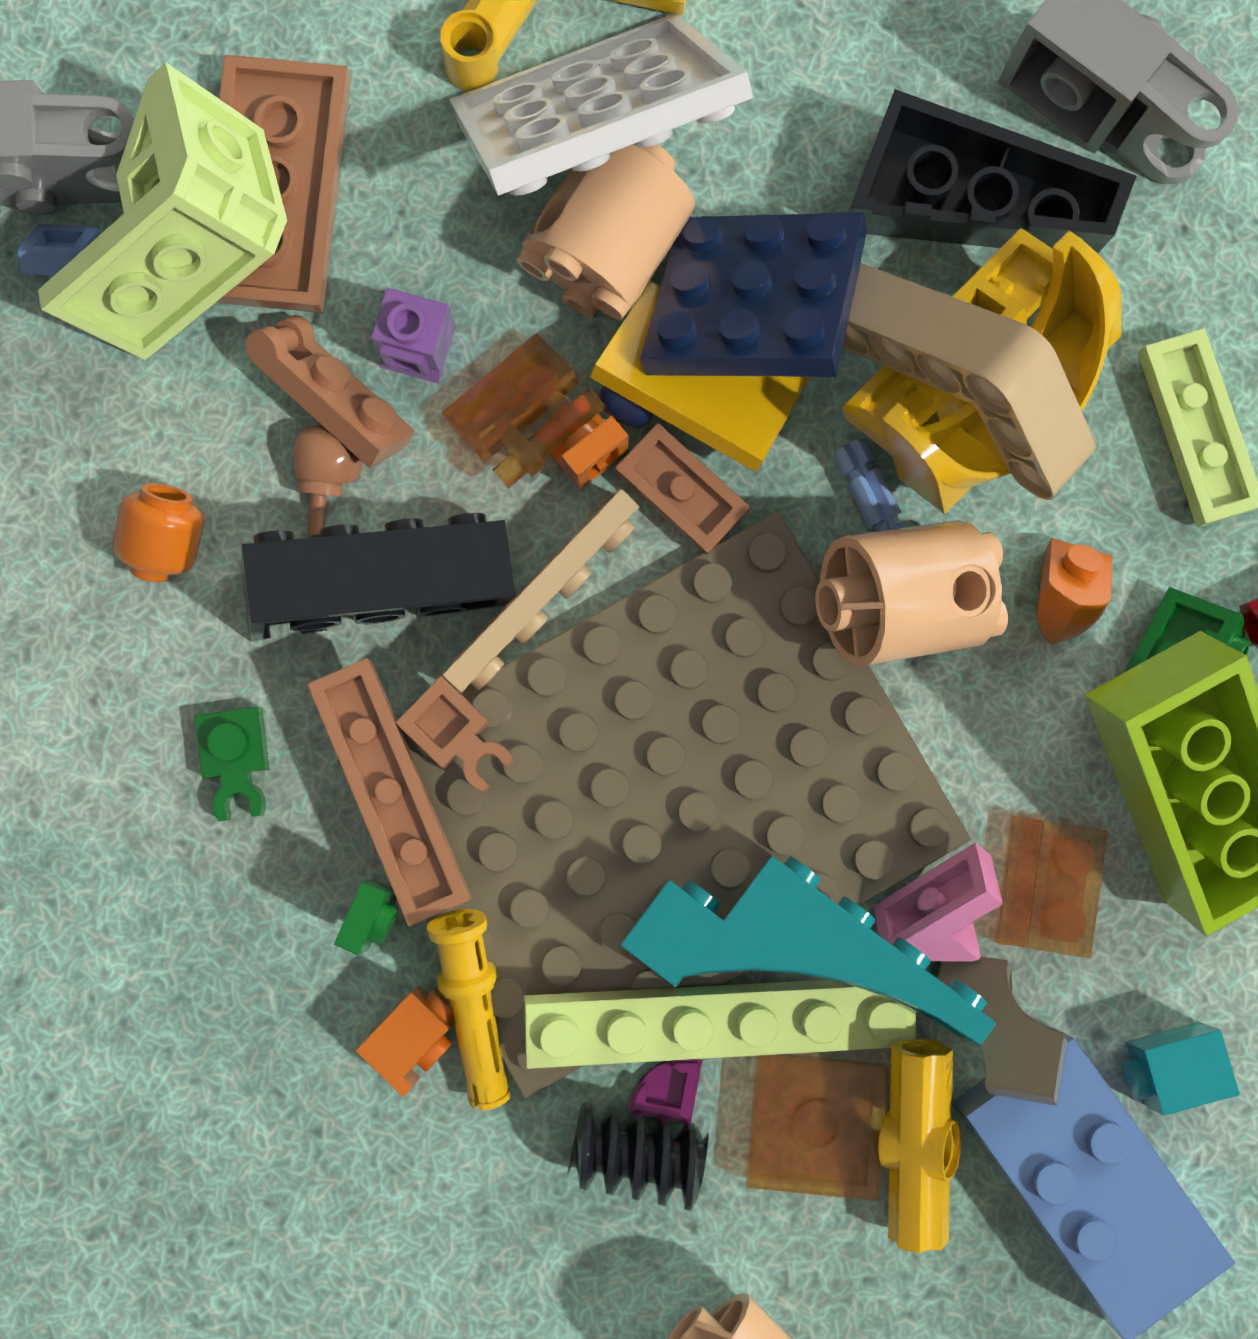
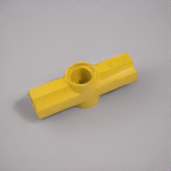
[878,1038,962,1253]

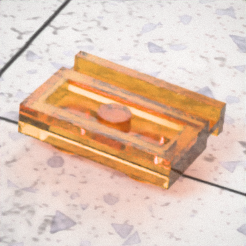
[994,816,1108,959]

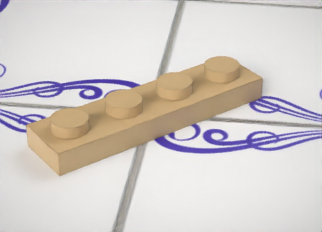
[441,489,640,693]

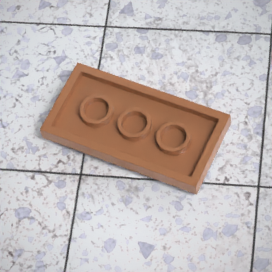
[216,55,351,313]

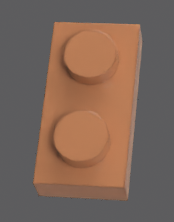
[615,423,751,555]

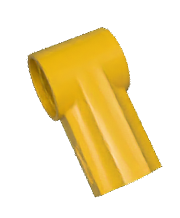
[440,0,538,92]

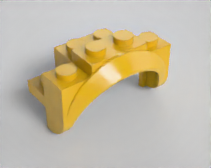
[842,228,1122,515]

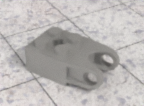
[998,0,1238,184]
[0,80,134,214]

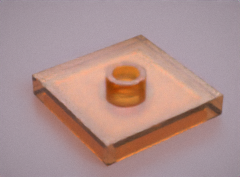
[745,1054,888,1201]

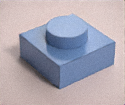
[17,224,100,279]

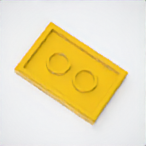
[590,281,810,472]

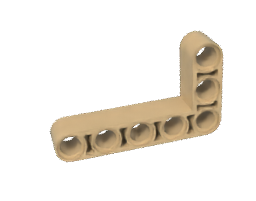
[842,263,1096,500]

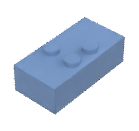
[952,1028,1236,1339]

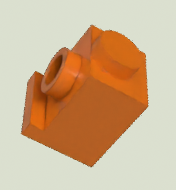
[356,986,455,1097]

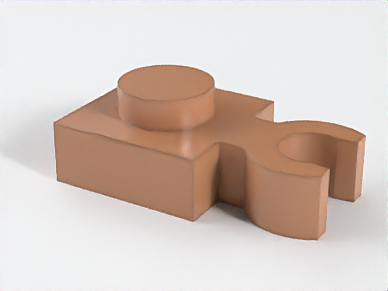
[395,676,514,792]

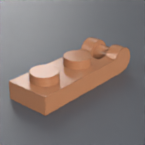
[246,315,415,468]

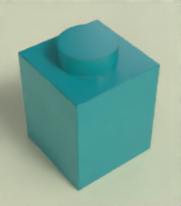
[1122,1022,1240,1116]

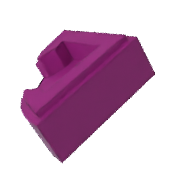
[627,1059,703,1123]

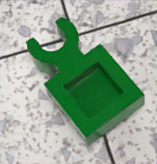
[194,706,270,821]
[333,879,399,955]

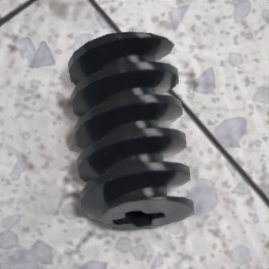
[567,1102,709,1211]

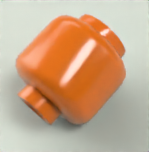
[112,483,205,582]

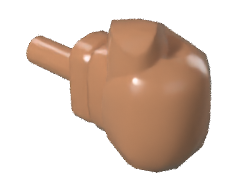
[294,425,363,535]

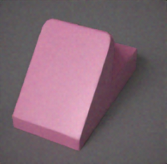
[873,842,1003,962]

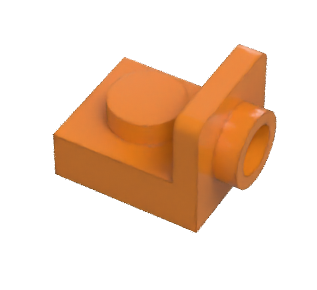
[543,405,628,491]

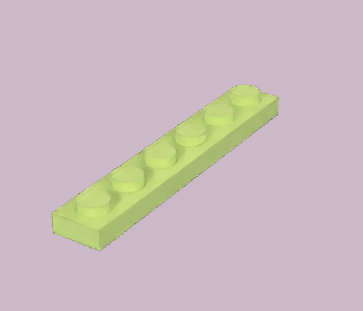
[524,980,916,1069]

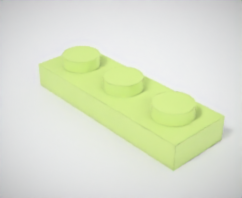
[1138,328,1258,528]

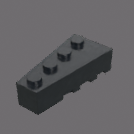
[848,89,1137,253]
[241,513,515,642]

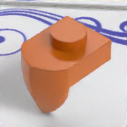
[1037,538,1112,644]

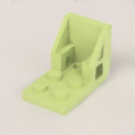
[38,62,287,361]

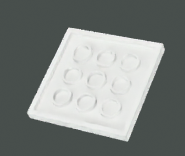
[449,13,753,196]

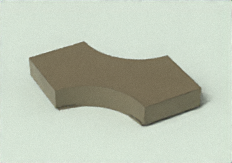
[938,957,1067,1106]

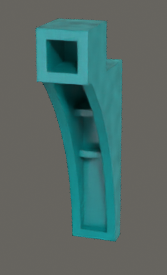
[621,856,996,1046]

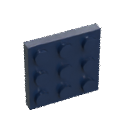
[640,212,867,377]

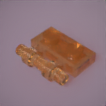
[441,333,605,489]

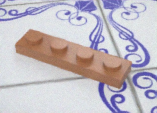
[307,658,472,927]

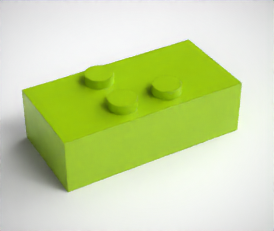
[1084,631,1258,937]

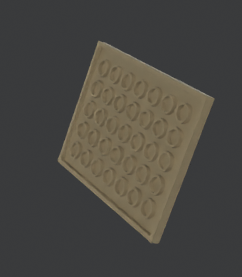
[337,511,972,1100]

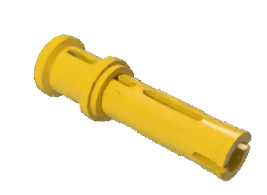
[426,909,510,1110]

